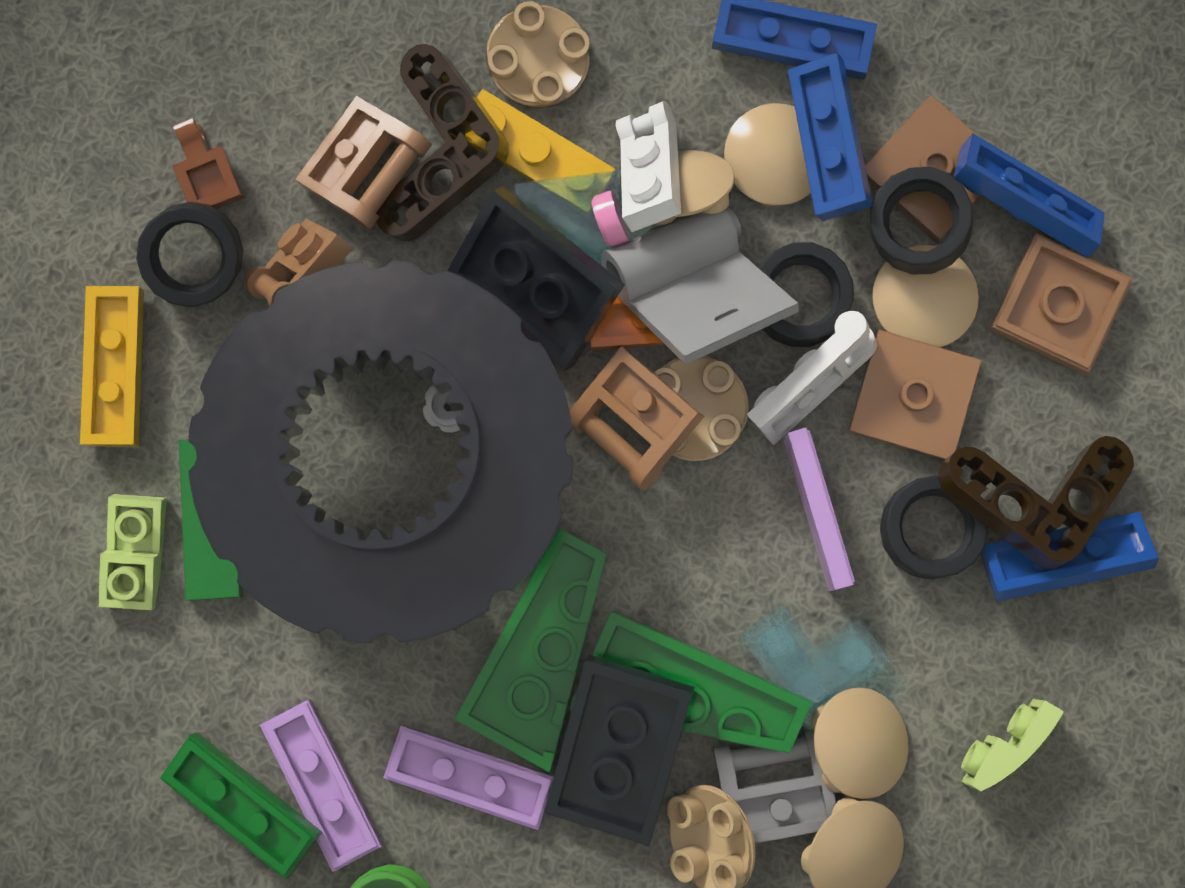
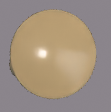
[486,1,590,107]
[724,103,811,208]
[655,150,734,225]
[872,245,979,348]
[654,356,749,461]
[811,688,908,799]
[667,785,755,888]
[801,797,904,888]

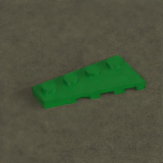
[454,528,607,773]
[568,610,813,753]

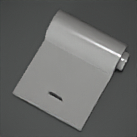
[601,208,799,365]

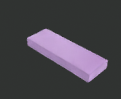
[783,428,855,592]
[260,699,383,872]
[383,725,554,830]

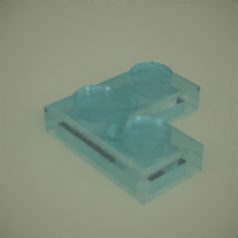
[739,605,891,726]

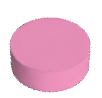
[592,190,630,247]

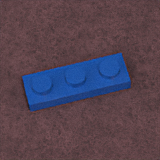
[712,0,877,80]
[788,53,873,222]
[954,133,1105,258]
[980,512,1159,602]

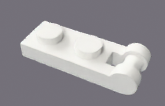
[616,101,681,232]
[747,311,877,446]

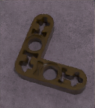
[376,44,509,241]
[938,436,1134,569]

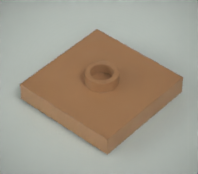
[865,95,981,243]
[988,233,1133,376]
[847,330,981,461]

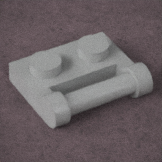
[713,729,836,843]

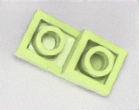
[98,494,167,611]
[961,699,1064,791]

